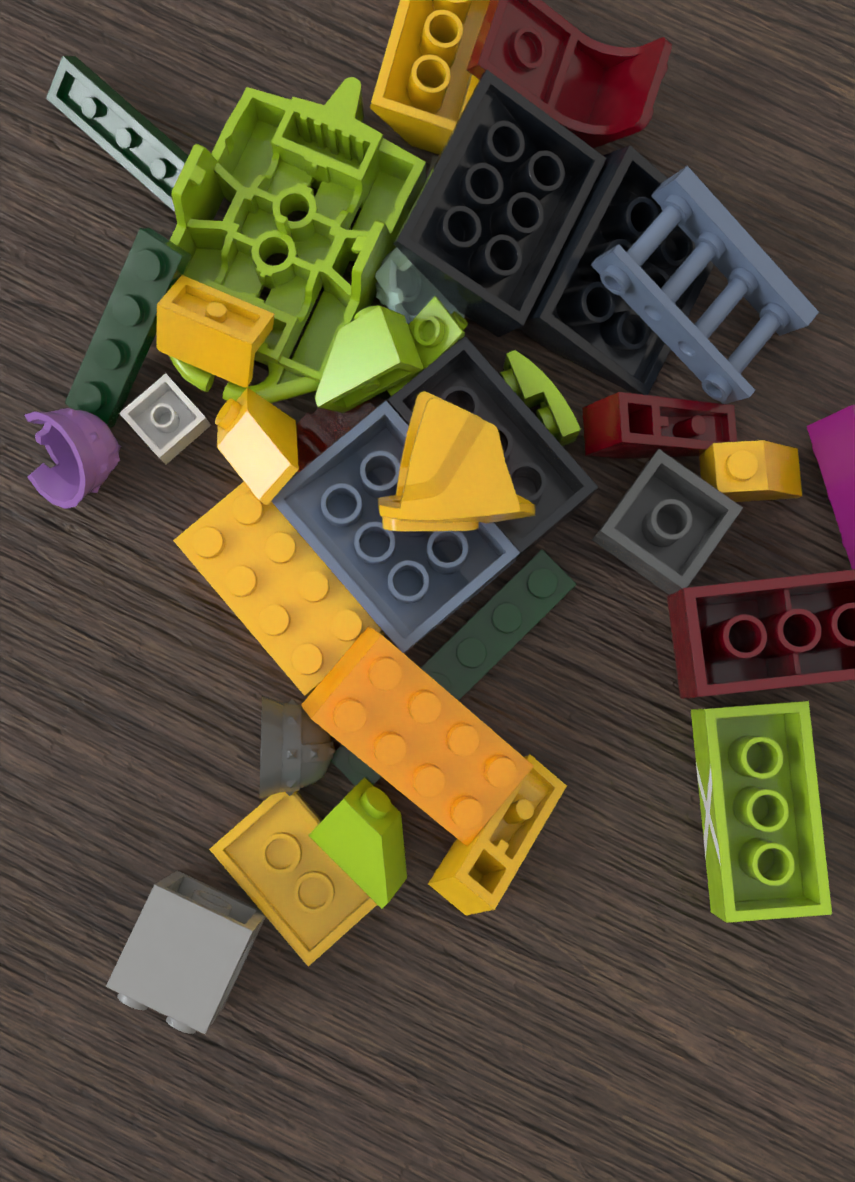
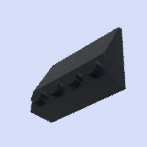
[393,70,607,338]
[518,145,714,395]

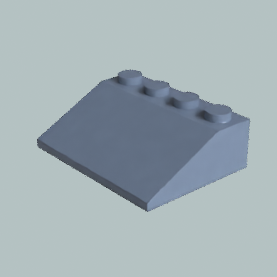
[271,401,520,653]

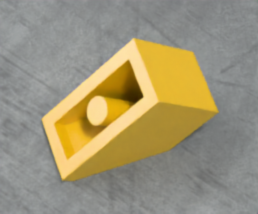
[215,387,299,505]
[699,440,802,502]

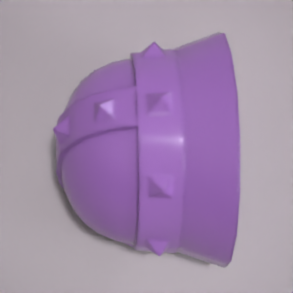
[24,408,121,509]

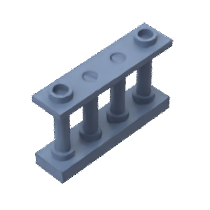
[591,166,819,404]

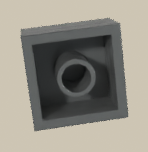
[592,449,743,595]

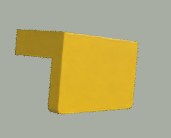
[156,275,275,388]

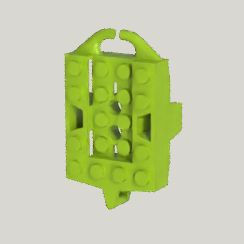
[169,77,426,403]

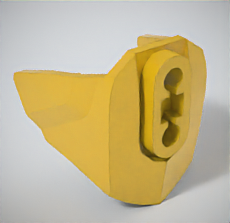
[378,391,535,531]

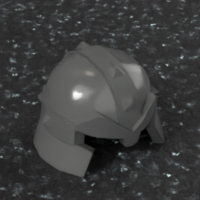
[259,695,335,799]

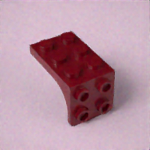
[467,0,672,148]

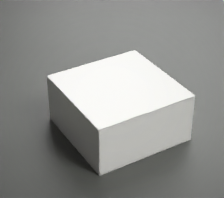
[119,373,211,464]

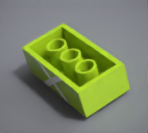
[691,701,832,923]

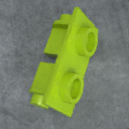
[387,296,468,397]

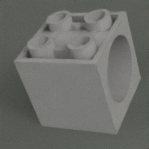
[106,871,266,1034]

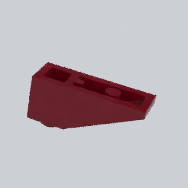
[582,392,737,459]

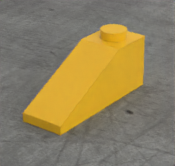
[428,754,567,916]

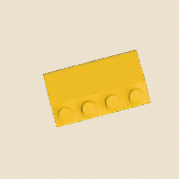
[370,0,490,155]

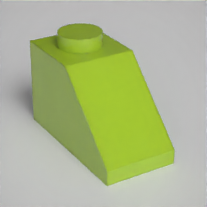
[315,305,424,413]
[308,777,407,909]

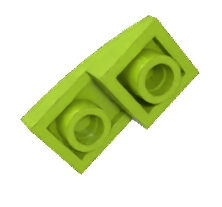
[499,350,581,446]

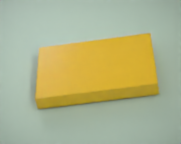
[209,791,377,966]

